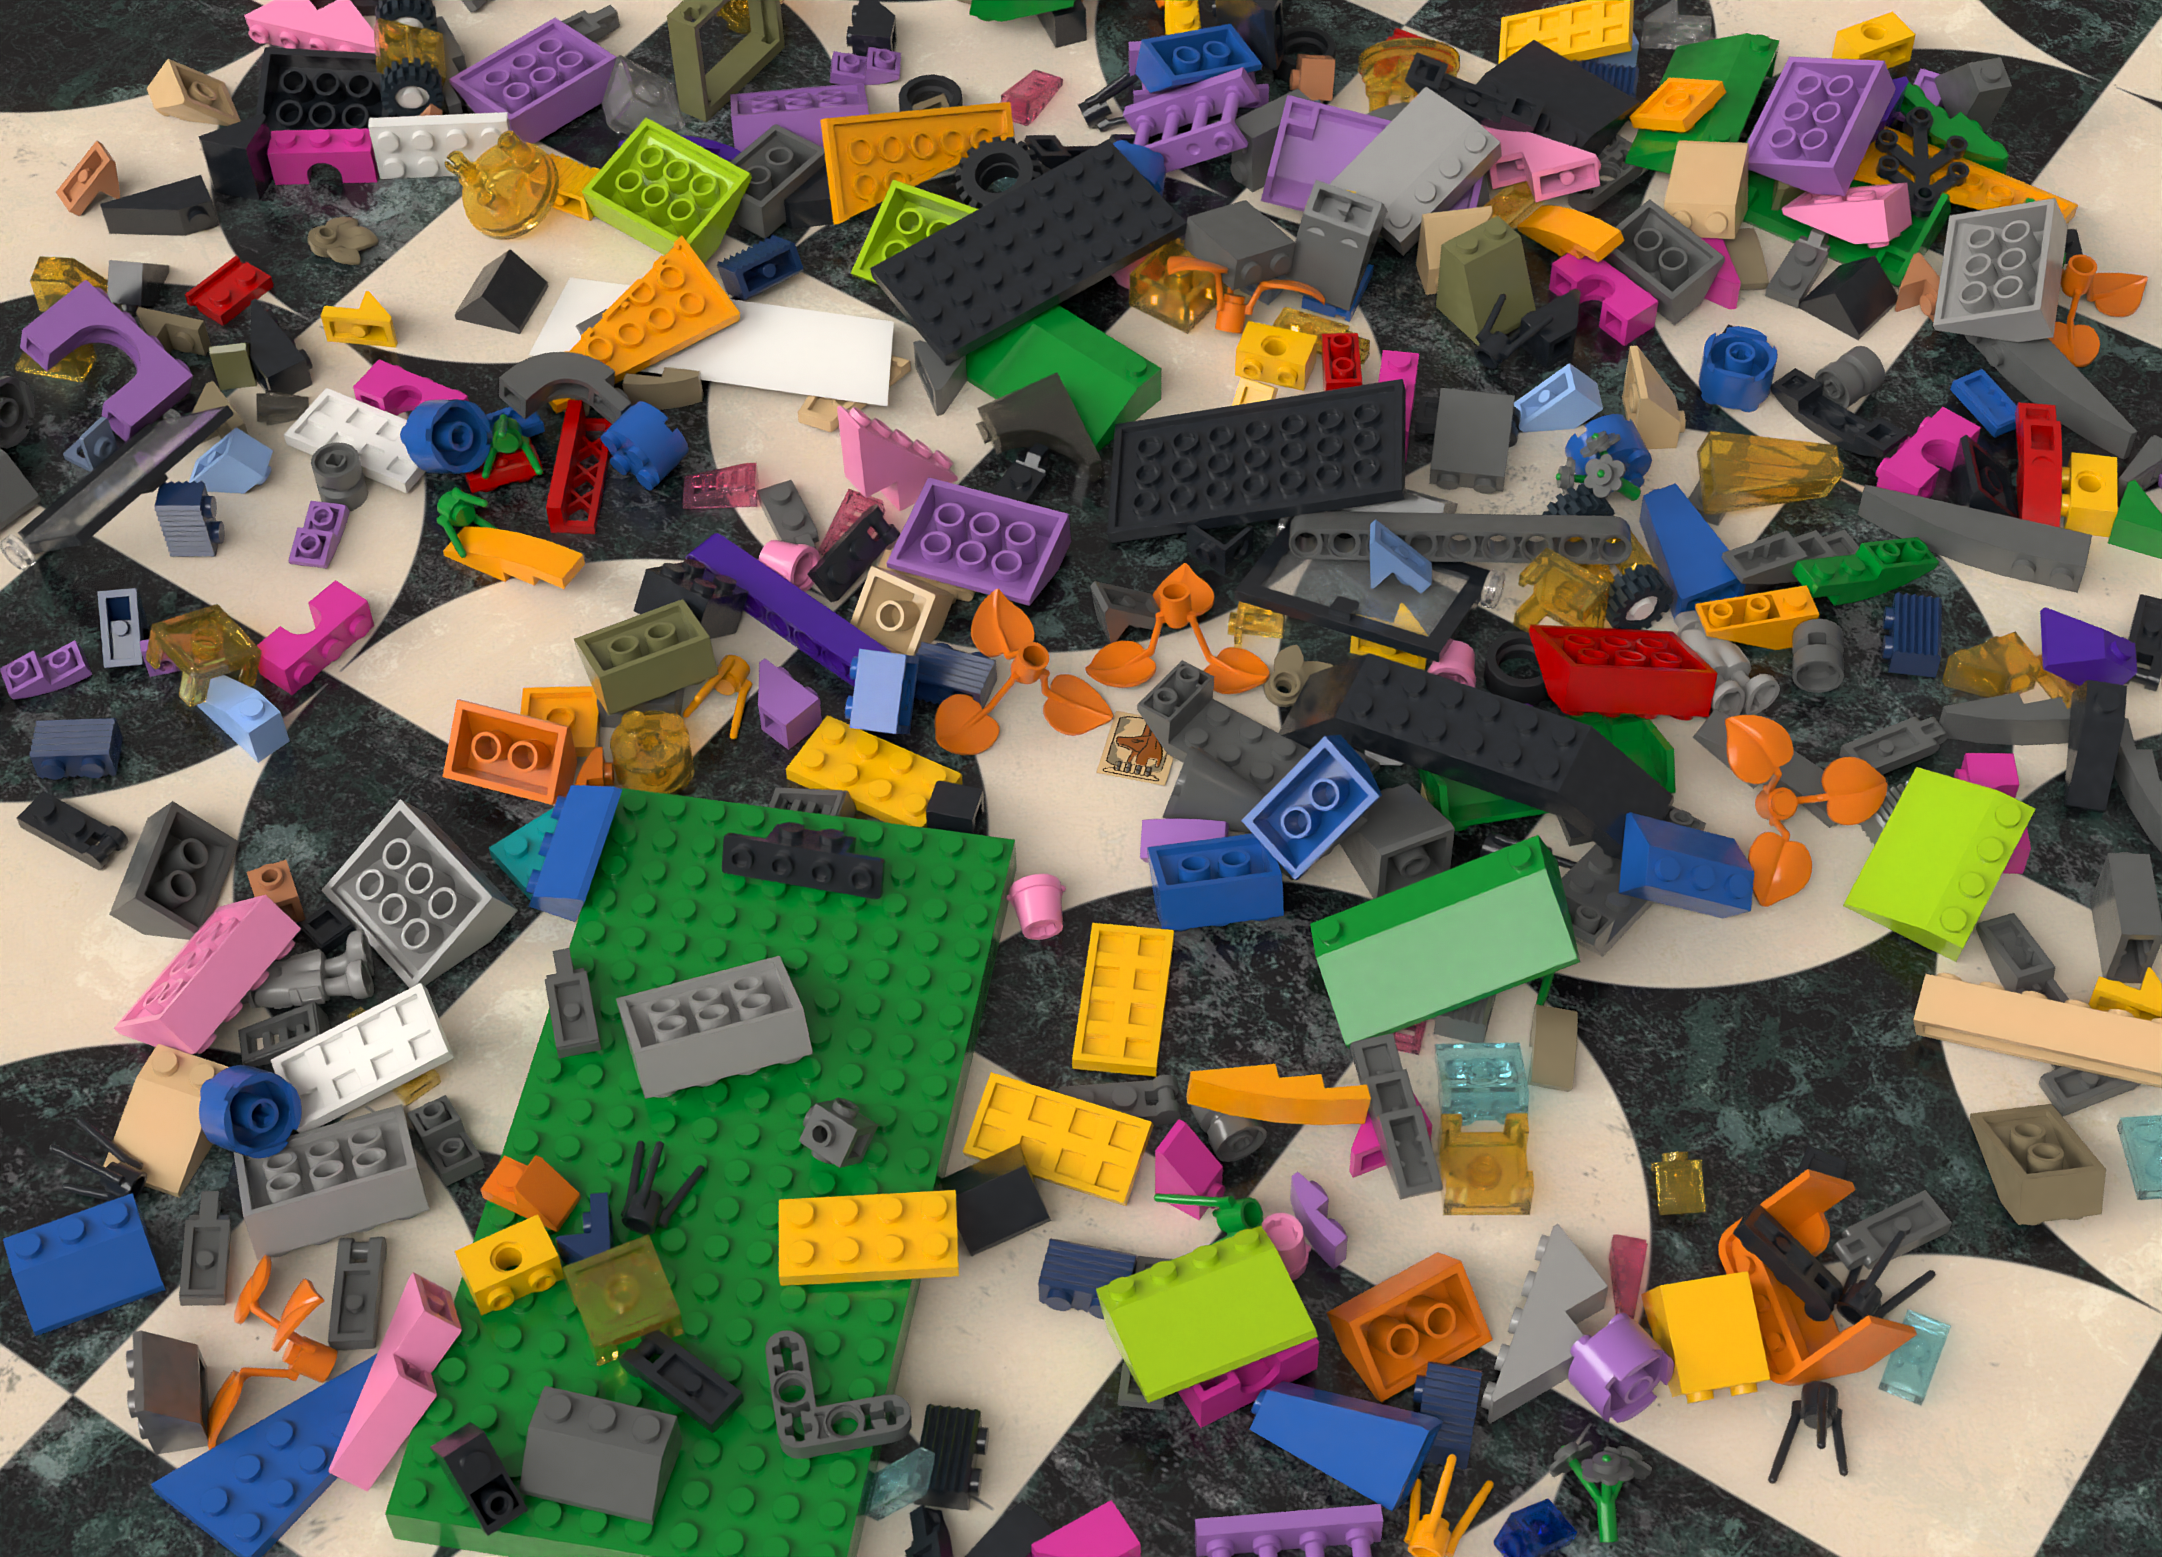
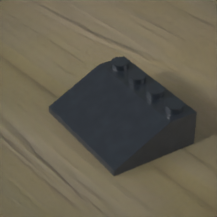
[1476,40,1641,157]
[256,47,402,135]

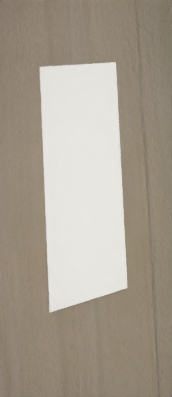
[529,277,894,406]

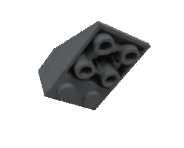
[1285,180,1388,311]

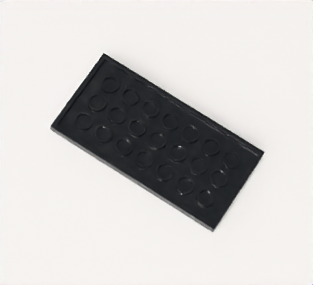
[870,139,1187,366]
[1107,379,1406,543]

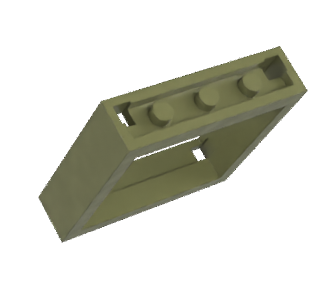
[667,0,785,122]

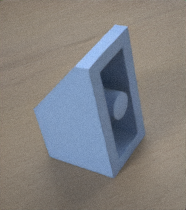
[1514,363,1603,432]
[189,427,273,494]

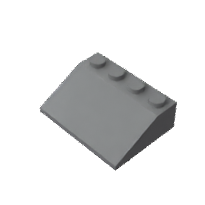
[1330,87,1502,256]
[1933,198,2068,342]
[321,799,518,988]
[616,956,813,1099]
[234,1104,429,1260]

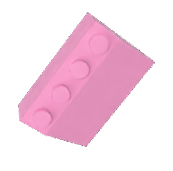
[114,895,301,1054]

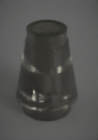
[256,390,309,426]

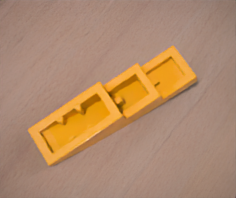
[1517,205,1625,263]
[443,526,585,589]
[1186,1064,1371,1125]

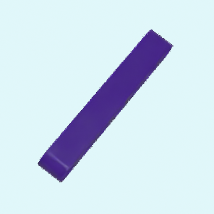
[685,533,892,687]

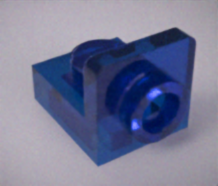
[1493,1498,1578,1557]

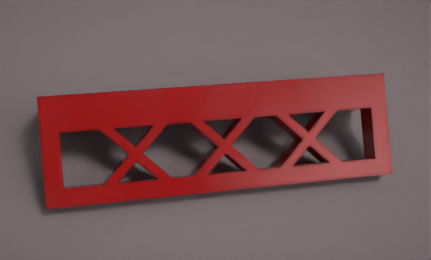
[546,400,612,534]

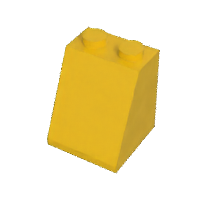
[1641,1271,1770,1404]

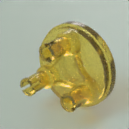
[1358,38,1460,112]
[445,131,559,240]

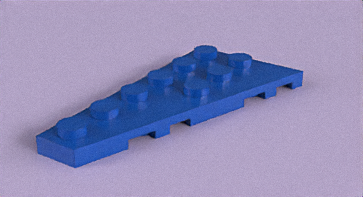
[151,1353,378,1557]

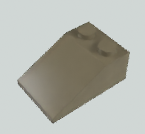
[1970,1104,2106,1225]

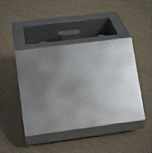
[126,1330,209,1455]

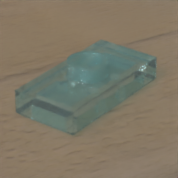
[1878,1309,1951,1406]
[865,1447,935,1521]

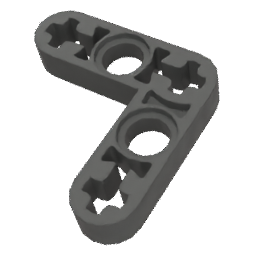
[1568,134,1643,212]
[765,1331,912,1459]

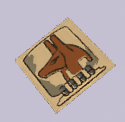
[1096,711,1174,786]

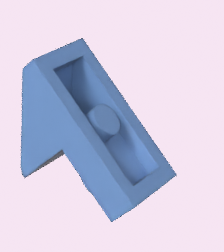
[1370,519,1432,594]

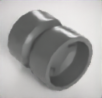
[1815,346,1885,409]
[311,442,368,511]
[1792,619,1844,693]
[1191,1105,1267,1162]

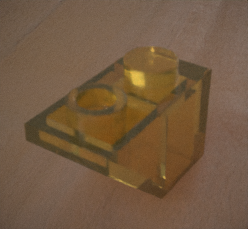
[1942,631,2042,698]

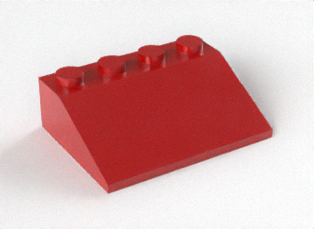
[1529,624,1718,721]

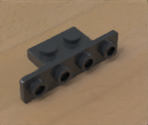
[722,822,885,899]

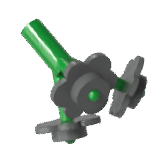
[1556,431,1641,501]
[1549,1441,1652,1543]

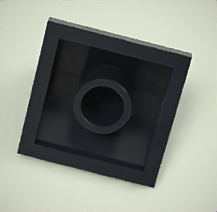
[198,113,274,201]
[454,249,548,334]
[1799,255,1898,340]
[1951,435,2019,518]
[941,1144,1051,1256]

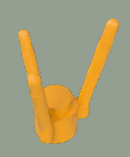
[682,655,753,740]
[1404,1454,1494,1557]

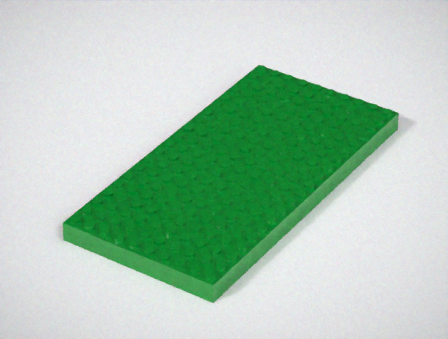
[385,788,1017,1557]

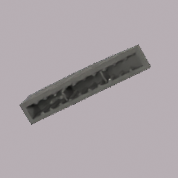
[1965,335,2137,459]
[1858,484,2092,593]

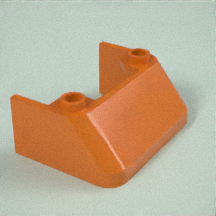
[1718,1169,1917,1386]

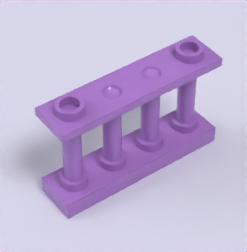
[1123,67,1260,173]
[1195,1504,1383,1557]

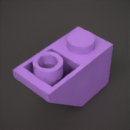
[758,658,822,750]

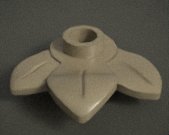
[307,217,379,265]
[1264,645,1333,707]

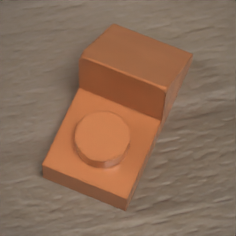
[56,140,120,217]
[1895,253,1940,322]

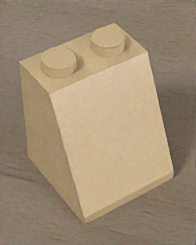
[1664,140,1749,239]

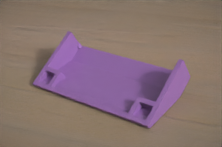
[1261,95,1483,241]

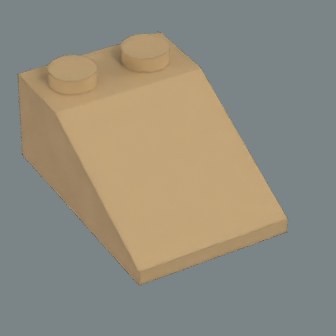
[104,1044,229,1198]

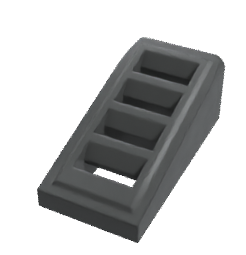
[2117,435,2162,507]
[769,788,856,818]
[238,1002,330,1067]

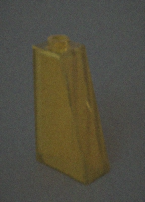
[1697,431,1843,514]

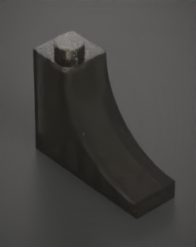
[976,372,1105,482]

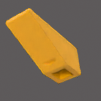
[1695,585,1819,650]

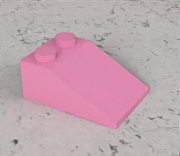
[1782,183,1912,248]

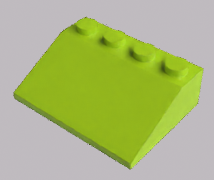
[581,117,752,264]
[851,180,978,285]
[1843,767,2036,962]
[1096,1226,1318,1403]

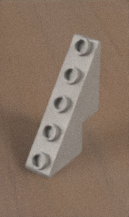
[1481,1224,1609,1424]

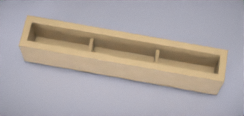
[1913,973,2162,1088]

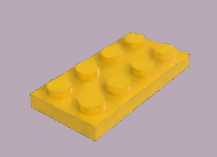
[1498,0,1634,64]
[786,715,963,828]
[1072,923,1174,1077]
[963,1072,1154,1206]
[779,1190,959,1286]

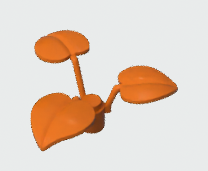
[2048,254,2148,367]
[1167,256,1325,333]
[1085,563,1270,694]
[935,589,1113,755]
[1725,715,1888,907]
[207,1254,338,1450]

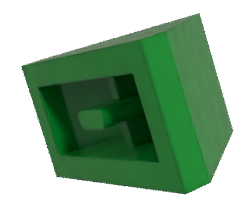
[2108,480,2162,559]

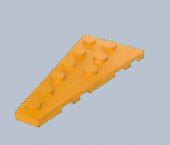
[820,102,1015,225]
[1853,128,2078,224]
[548,235,740,414]

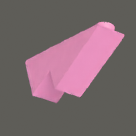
[244,0,389,54]
[1482,125,1601,202]
[837,406,958,511]
[328,1272,462,1492]

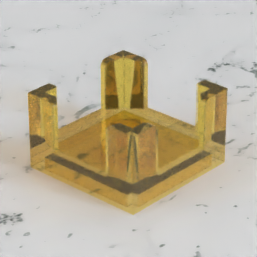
[1513,547,1610,632]
[145,604,262,707]
[1437,1113,1534,1215]
[563,1235,683,1366]

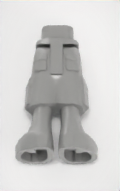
[1674,610,1780,716]
[240,929,374,1009]

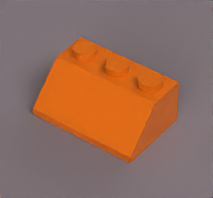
[443,699,577,805]
[1326,1252,1493,1402]

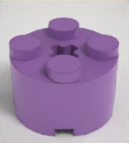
[1568,1313,1674,1423]

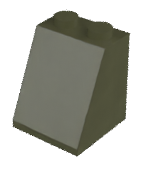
[1436,216,1536,345]

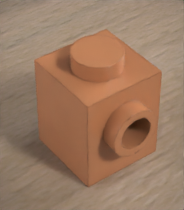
[1290,54,1336,104]
[247,860,306,923]

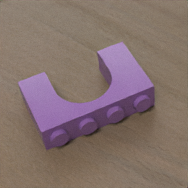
[20,280,193,442]

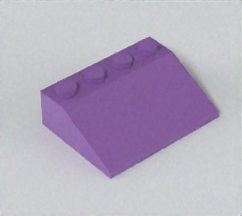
[449,17,623,153]
[1747,56,1896,196]
[730,83,869,152]
[887,477,1071,606]

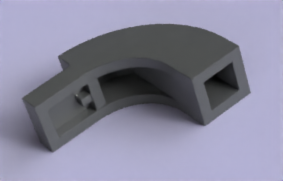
[499,352,631,424]

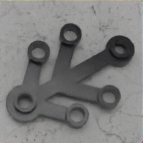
[1875,107,1969,218]

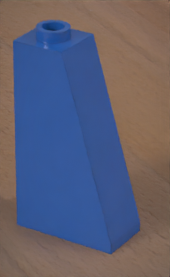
[1639,483,1746,619]
[1250,1381,1443,1511]

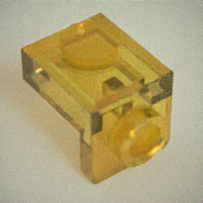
[1227,601,1285,649]
[1651,1152,1706,1215]

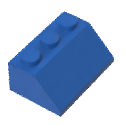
[1135,24,1262,93]
[1241,735,1382,880]
[525,785,623,922]
[1619,812,1754,919]
[1147,833,1284,932]
[3,1193,165,1336]

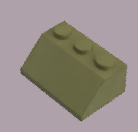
[574,599,719,715]

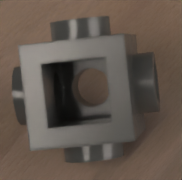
[799,1098,878,1168]

